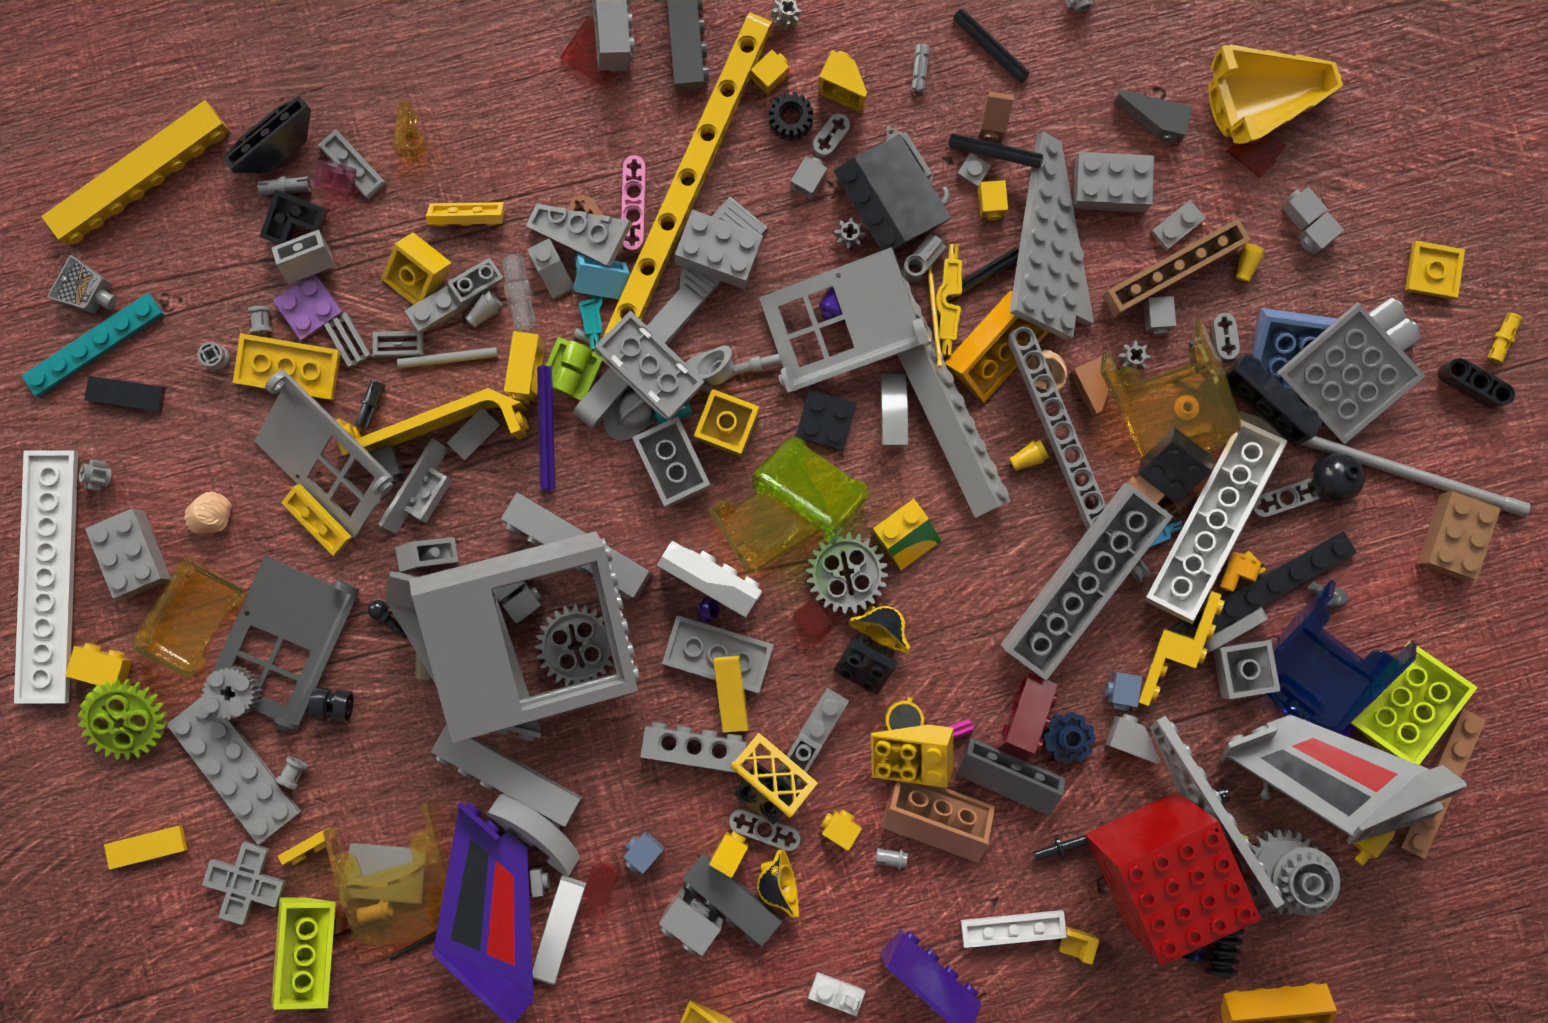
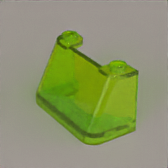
[752,437,870,545]

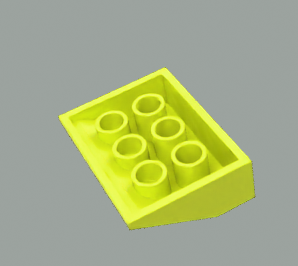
[1348,641,1478,765]

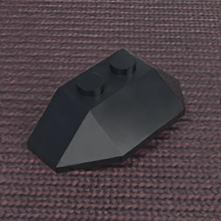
[222,96,311,173]

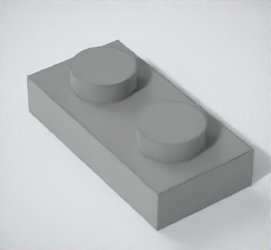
[1150,200,1206,251]

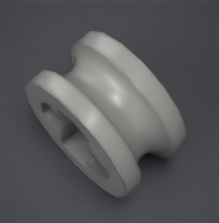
[1130,559,1151,583]

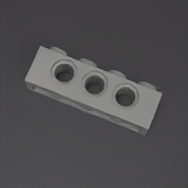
[640,722,747,773]

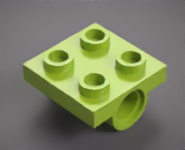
[546,337,603,401]

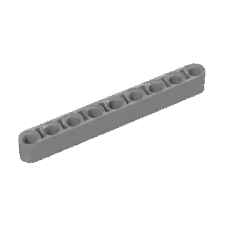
[1008,327,1106,531]

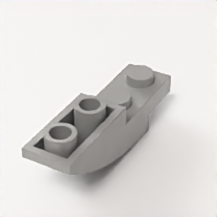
[404,258,503,334]
[776,688,849,790]

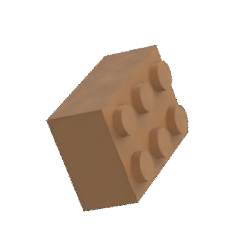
[1417,491,1501,581]

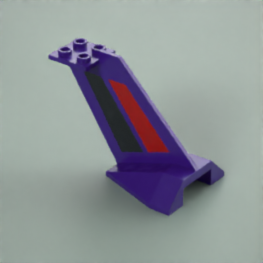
[432,802,534,1023]

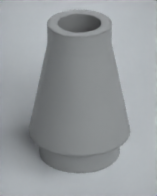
[466,291,503,327]

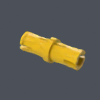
[1486,313,1523,364]

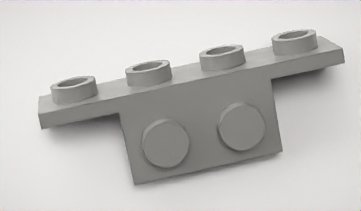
[378,438,453,534]

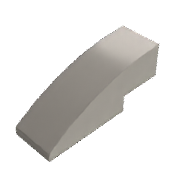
[881,374,908,447]

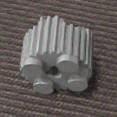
[201,666,262,720]

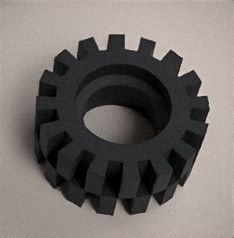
[769,92,813,141]

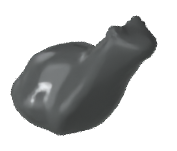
[1308,581,1349,609]

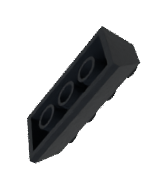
[1220,353,1323,447]

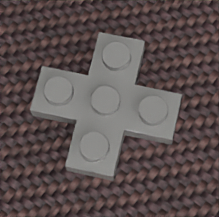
[202,841,286,925]

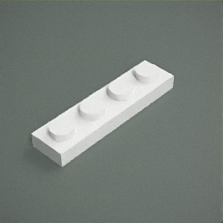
[960,910,1067,948]

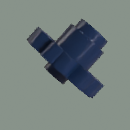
[1042,712,1096,764]

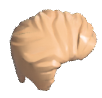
[1026,350,1067,392]
[184,492,232,534]

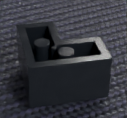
[259,190,329,245]

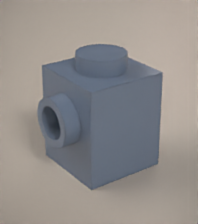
[1105,672,1142,711]
[624,831,665,874]

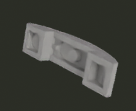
[486,794,580,877]

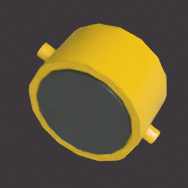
[885,697,924,730]

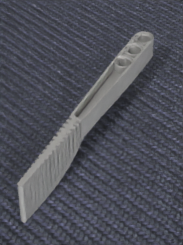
[573,197,768,429]

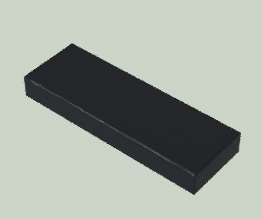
[84,376,166,412]

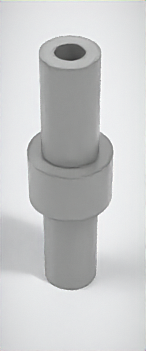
[734,353,782,374]

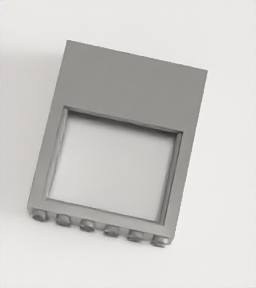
[409,531,640,743]

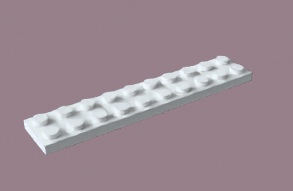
[14,451,78,703]

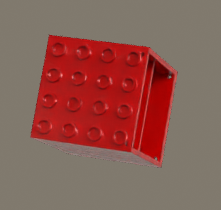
[1085,792,1261,966]

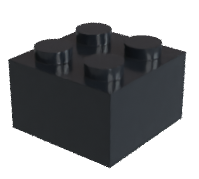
[1138,427,1213,504]

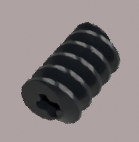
[1204,928,1245,979]

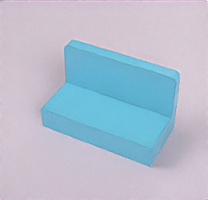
[574,254,629,299]

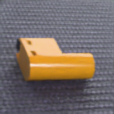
[1219,552,1264,592]

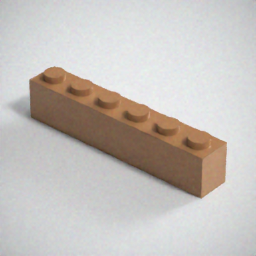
[1102,218,1251,318]

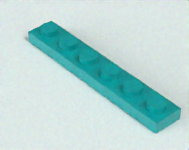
[21,293,165,397]

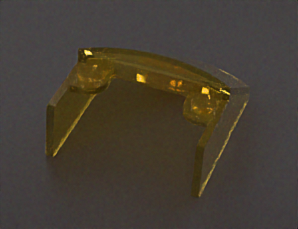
[1100,318,1242,458]
[323,800,448,945]

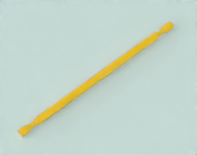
[928,266,942,368]

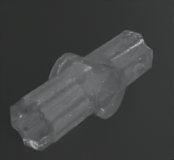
[501,254,537,332]

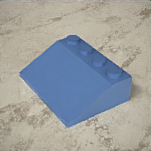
[1252,308,1337,394]

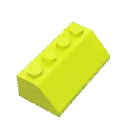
[271,898,336,1010]

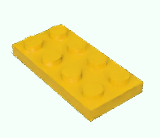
[233,333,341,400]

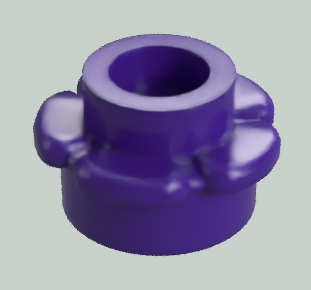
[697,597,719,622]

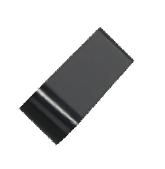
[1438,358,1516,409]

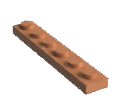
[1398,709,1486,859]

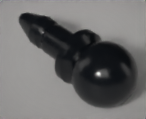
[368,600,407,638]

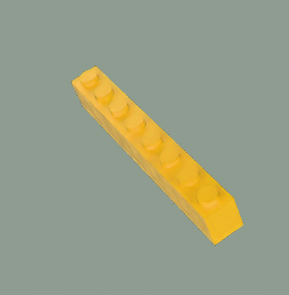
[41,100,230,246]

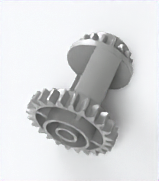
[1251,829,1340,916]

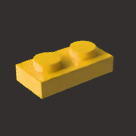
[278,828,335,865]

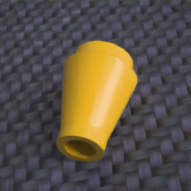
[1235,243,1265,282]
[1010,440,1049,471]

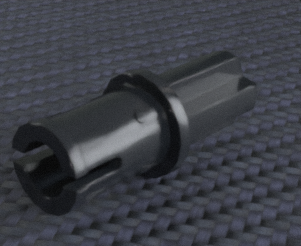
[355,380,386,430]

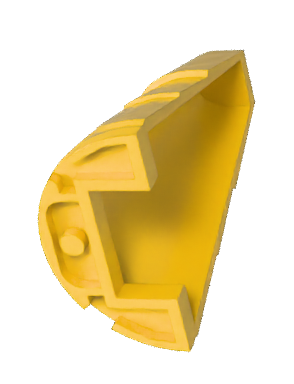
[1208,44,1343,144]

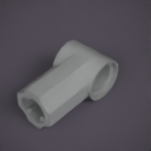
[902,234,946,283]

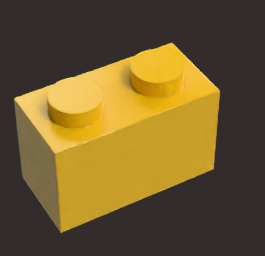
[65,643,133,686]

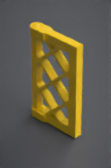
[730,733,818,818]

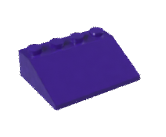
[881,928,981,1023]

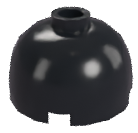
[1311,453,1365,505]

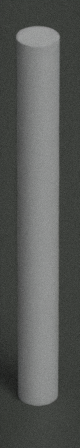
[397,347,498,369]

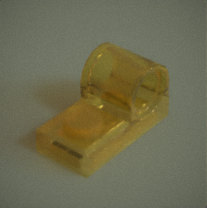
[393,100,428,157]

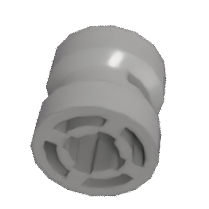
[197,342,231,371]

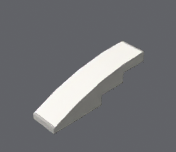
[532,875,587,985]

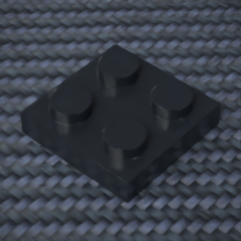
[795,389,857,451]

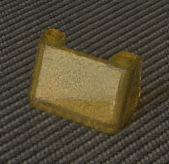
[708,457,831,572]
[132,555,245,678]

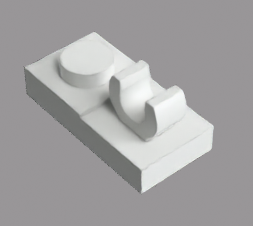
[808,972,865,1016]

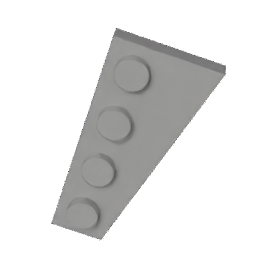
[526,204,633,268]

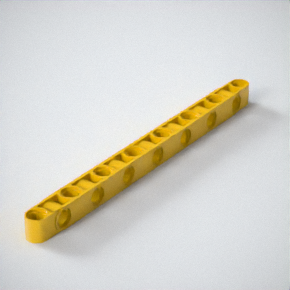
[603,12,773,337]

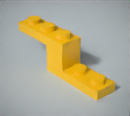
[1139,591,1224,706]

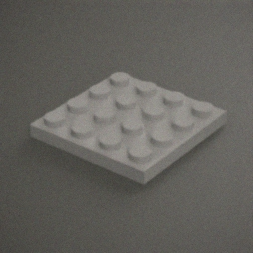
[1277,302,1425,444]

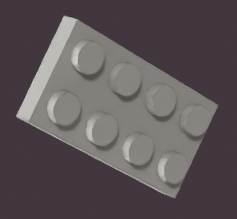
[662,615,774,693]

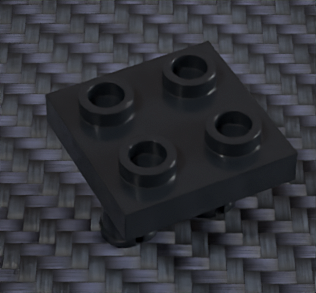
[833,633,898,695]

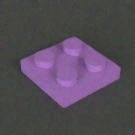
[273,274,344,342]

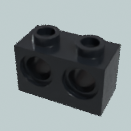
[733,762,792,825]

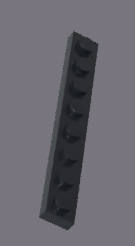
[1168,531,1357,638]

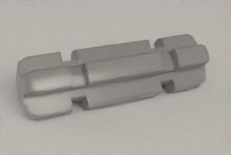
[911,44,929,93]

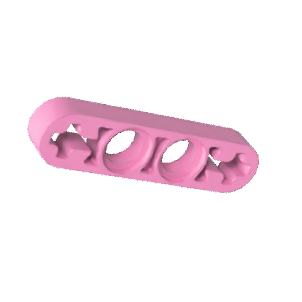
[622,155,646,253]

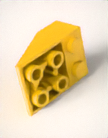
[871,725,953,788]

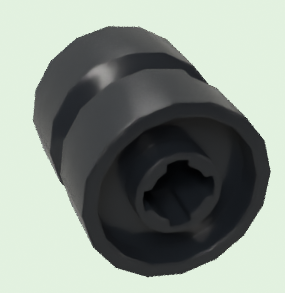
[308,687,354,724]

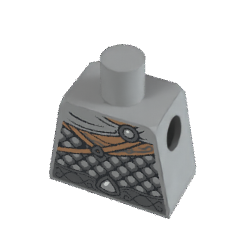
[47,255,117,314]

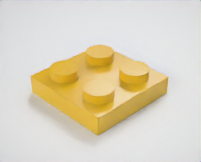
[1405,241,1465,300]

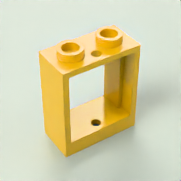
[504,331,546,405]

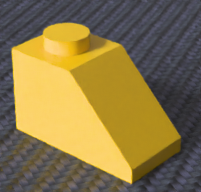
[709,831,748,878]

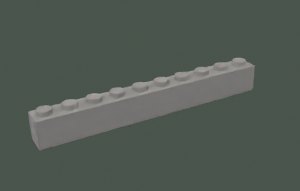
[897,276,1011,518]

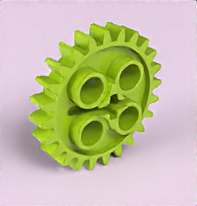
[78,679,167,760]

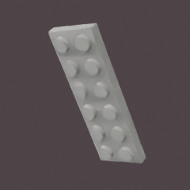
[166,697,302,845]

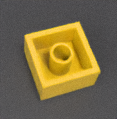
[694,389,760,457]

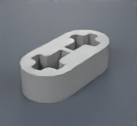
[813,114,850,158]
[1211,313,1240,361]

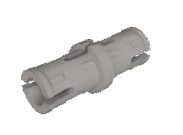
[257,176,312,197]

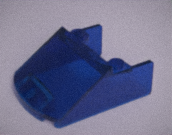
[1266,580,1417,734]

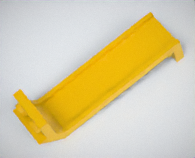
[336,388,529,461]

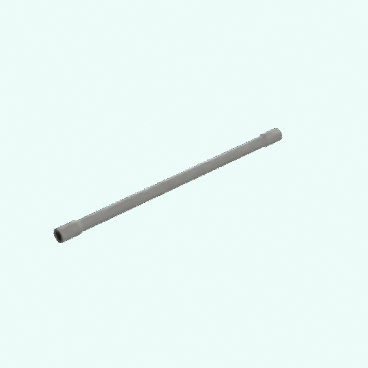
[1235,411,1530,517]

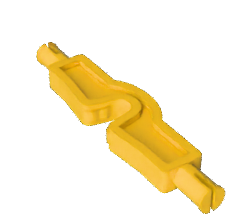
[935,244,962,357]

